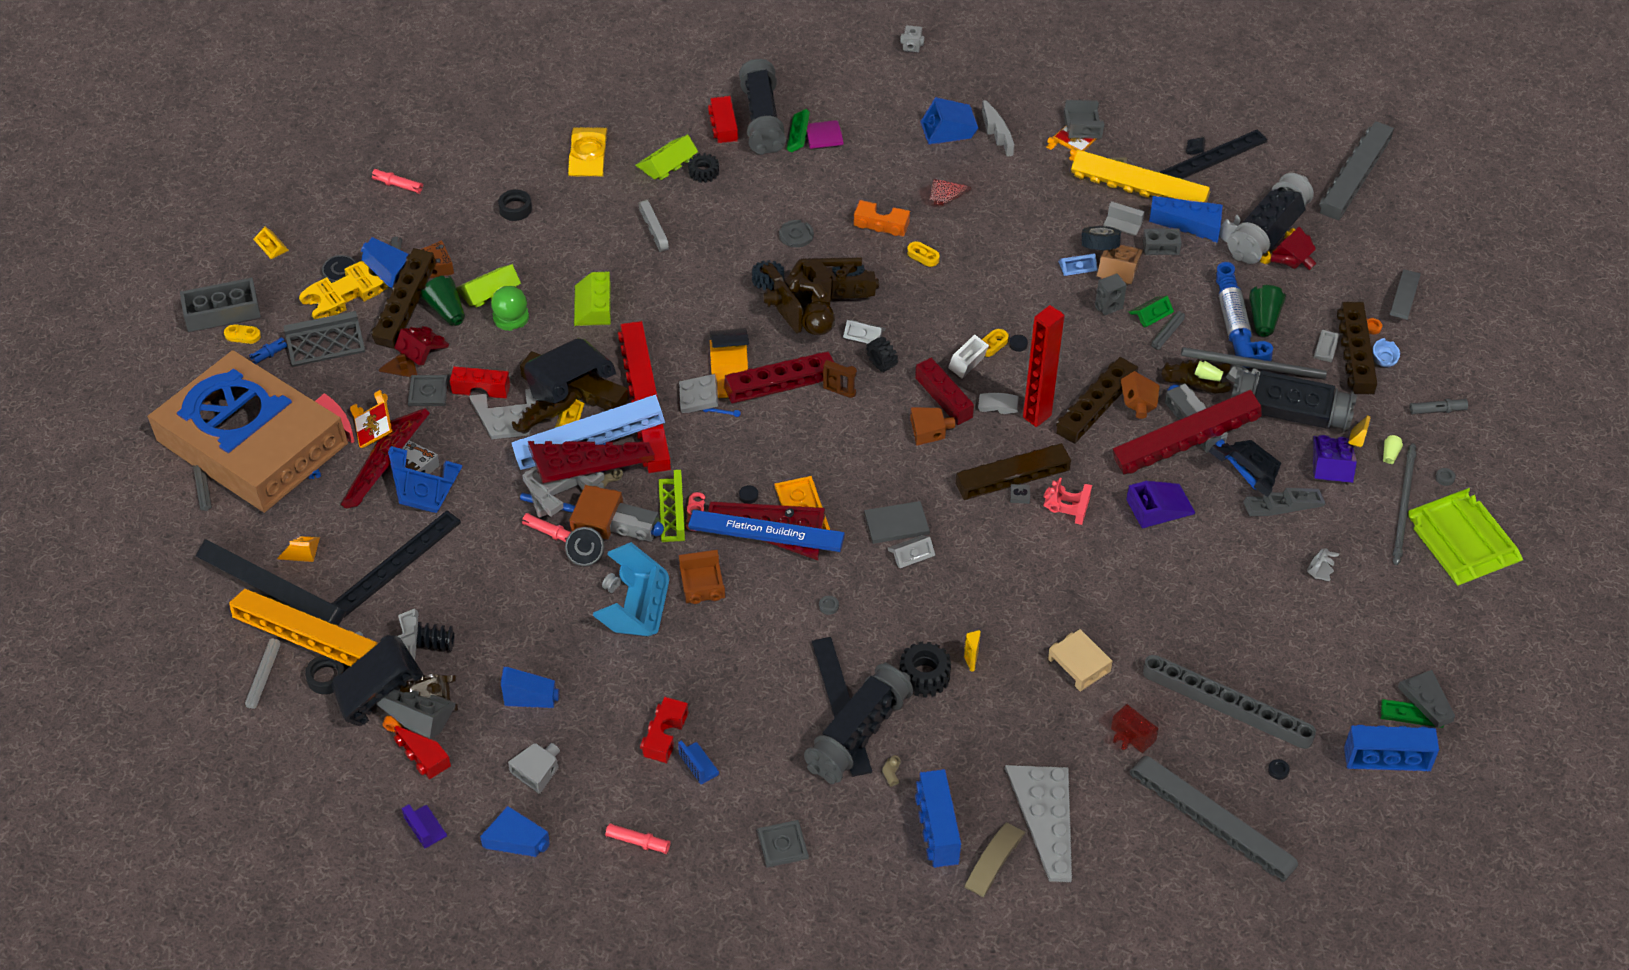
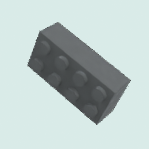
[180,278,261,332]

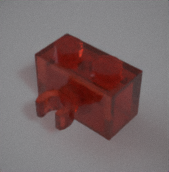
[1111,704,1159,753]

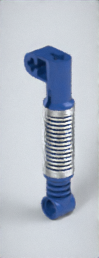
[1216,262,1273,368]

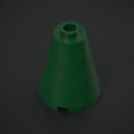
[421,275,465,326]
[1249,285,1286,337]

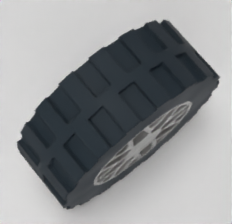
[1081,226,1121,250]

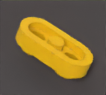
[907,242,940,267]
[224,325,261,344]
[981,329,1008,357]

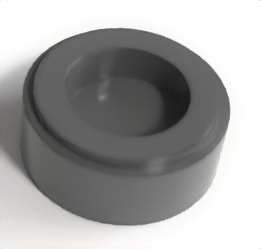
[1435,468,1456,486]
[819,596,839,615]

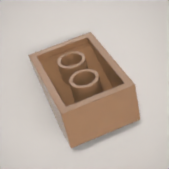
[1097,244,1143,285]

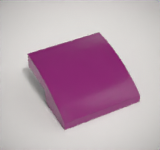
[806,120,844,149]

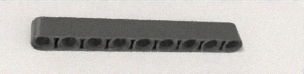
[1143,655,1316,749]
[1130,756,1298,882]

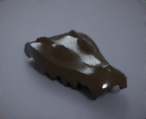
[1162,359,1231,394]
[512,392,577,434]
[397,674,458,711]

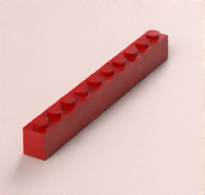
[618,321,671,473]

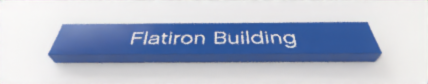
[688,510,845,552]

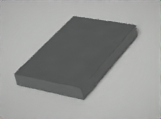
[864,501,930,544]

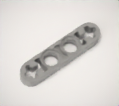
[638,200,669,252]

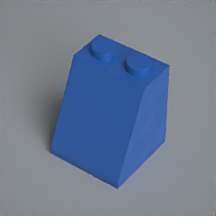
[921,97,978,144]

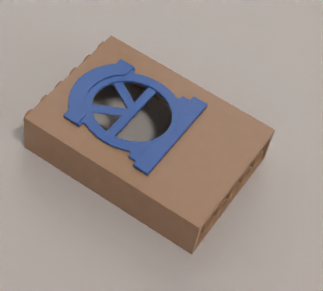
[147,350,348,513]

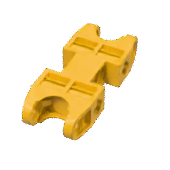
[299,261,389,319]

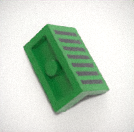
[1129,295,1174,327]

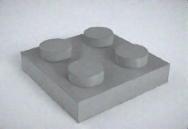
[679,374,718,413]

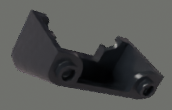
[524,338,616,403]
[331,635,424,726]

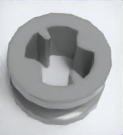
[602,573,621,593]

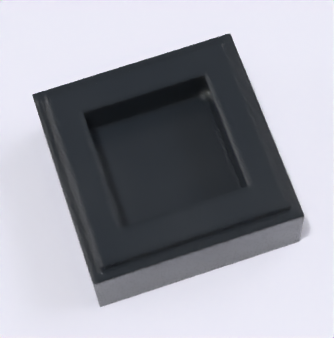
[1186,137,1206,155]

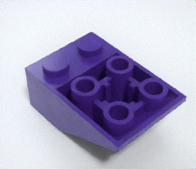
[1313,435,1357,483]
[1126,481,1195,528]

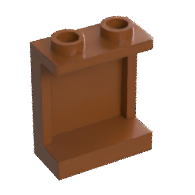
[569,485,623,540]
[678,550,725,604]

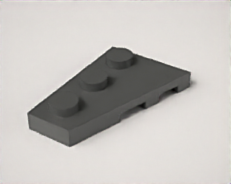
[1398,670,1455,728]

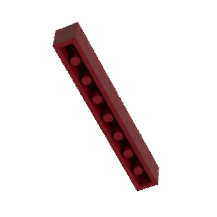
[1113,390,1262,475]

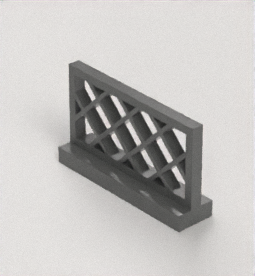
[284,311,365,367]

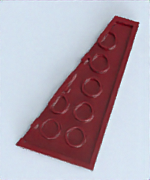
[341,408,430,509]
[528,441,655,483]
[708,502,825,560]

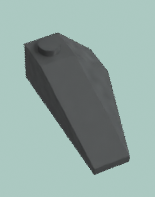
[377,687,456,739]

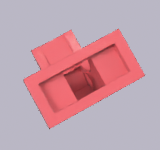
[1043,478,1092,525]

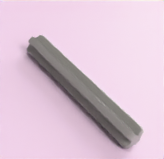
[245,638,281,709]

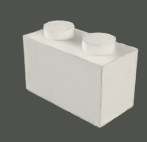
[948,335,989,379]

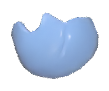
[1372,338,1400,367]

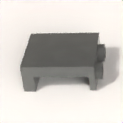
[1063,100,1104,139]

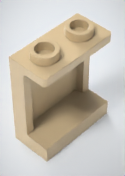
[1048,629,1113,692]

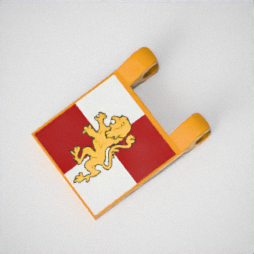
[1047,126,1096,161]
[350,390,392,448]

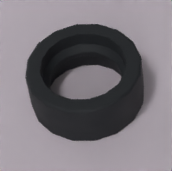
[498,189,532,221]
[305,655,345,695]

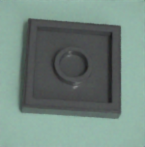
[408,375,449,406]
[757,820,809,868]

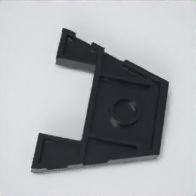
[1209,440,1281,497]

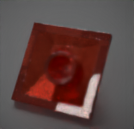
[930,179,972,206]

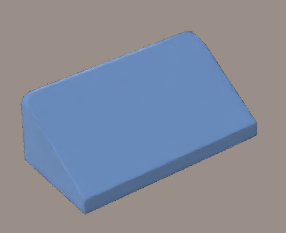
[1059,254,1098,276]

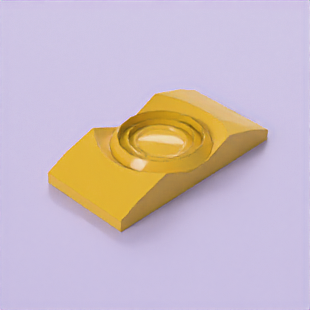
[569,127,607,176]

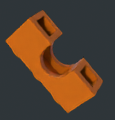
[854,200,910,236]

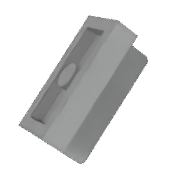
[1103,202,1144,236]
[843,320,885,343]
[888,535,935,568]

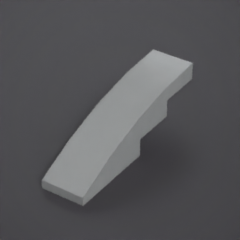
[982,100,1014,156]

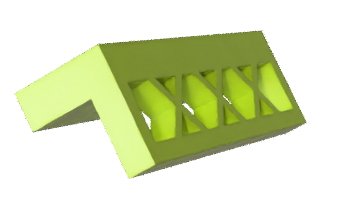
[659,470,685,542]

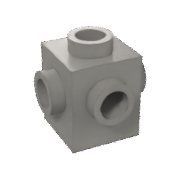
[900,25,924,52]

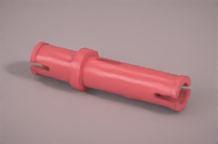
[372,169,423,194]
[522,513,571,542]
[605,823,670,854]

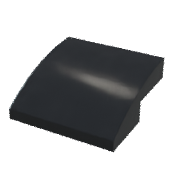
[710,328,749,348]

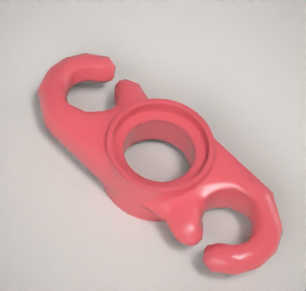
[685,492,705,531]

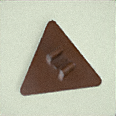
[379,353,417,377]

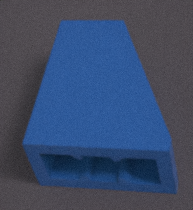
[361,237,409,288]
[501,667,559,708]
[480,806,550,857]

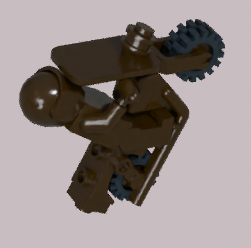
[752,257,879,335]

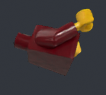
[1260,227,1317,270]

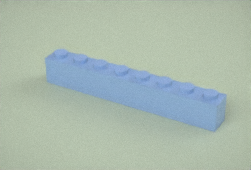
[512,395,665,470]

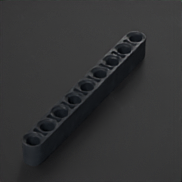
[195,539,346,627]

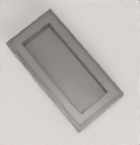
[1314,330,1340,363]

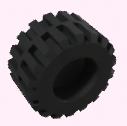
[899,642,951,698]

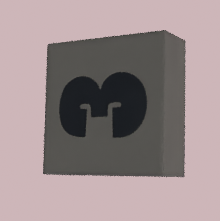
[1010,484,1030,504]

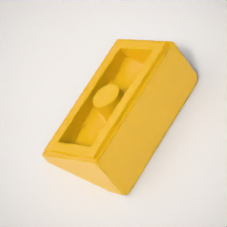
[254,227,289,259]
[555,399,585,428]
[1348,416,1371,447]
[964,630,981,671]

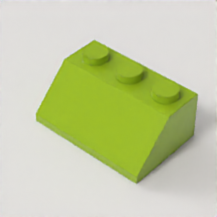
[636,134,698,180]
[456,264,521,307]
[574,272,611,326]

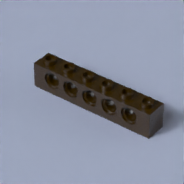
[371,248,437,349]
[1337,302,1377,395]
[1056,357,1138,444]

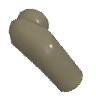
[602,468,623,489]
[882,755,901,787]

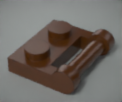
[823,360,857,398]

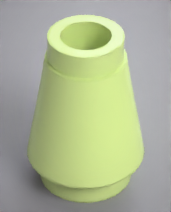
[1194,361,1224,382]
[1383,435,1403,464]

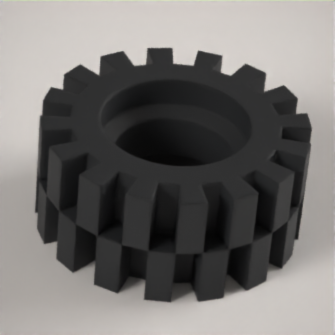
[688,153,719,183]
[866,336,898,372]

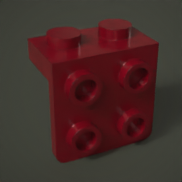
[394,326,449,366]

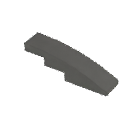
[1390,269,1421,320]
[1243,488,1326,516]

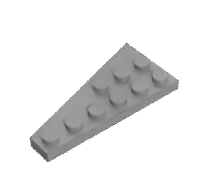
[1005,765,1072,882]

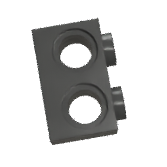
[1142,229,1182,255]
[1095,274,1127,316]

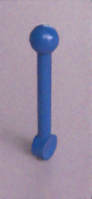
[703,408,741,417]

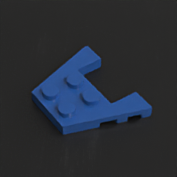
[388,446,462,513]

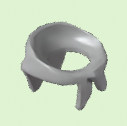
[1219,215,1240,242]
[1307,548,1339,581]

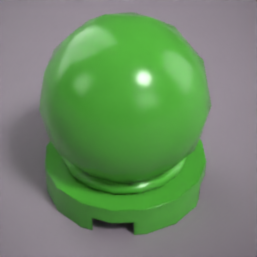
[491,286,529,331]

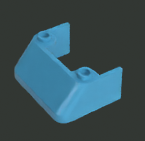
[593,542,669,636]

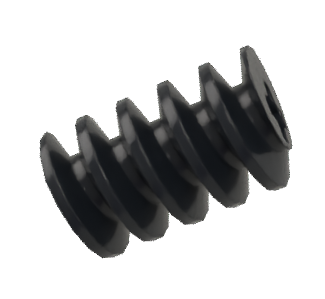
[416,622,455,652]

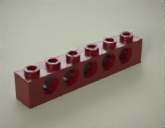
[724,351,834,404]

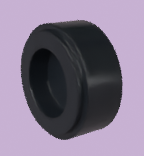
[1009,335,1028,352]
[739,485,758,504]
[1268,759,1290,780]

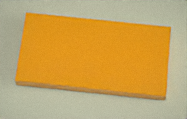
[710,340,748,398]
[775,476,830,530]

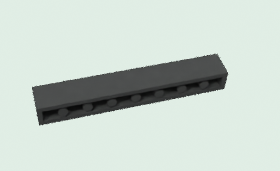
[1319,121,1394,221]

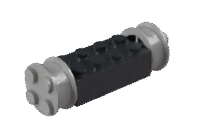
[1227,173,1314,264]

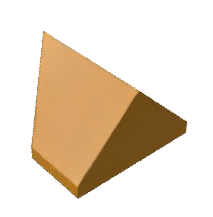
[277,536,320,562]

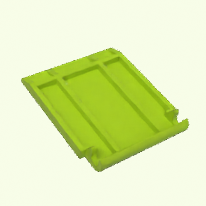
[1408,488,1523,586]

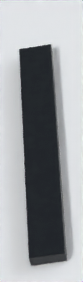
[1158,129,1268,179]
[331,510,461,618]
[812,637,872,777]

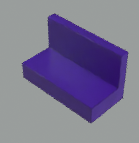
[402,804,447,849]

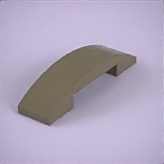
[965,822,1025,898]

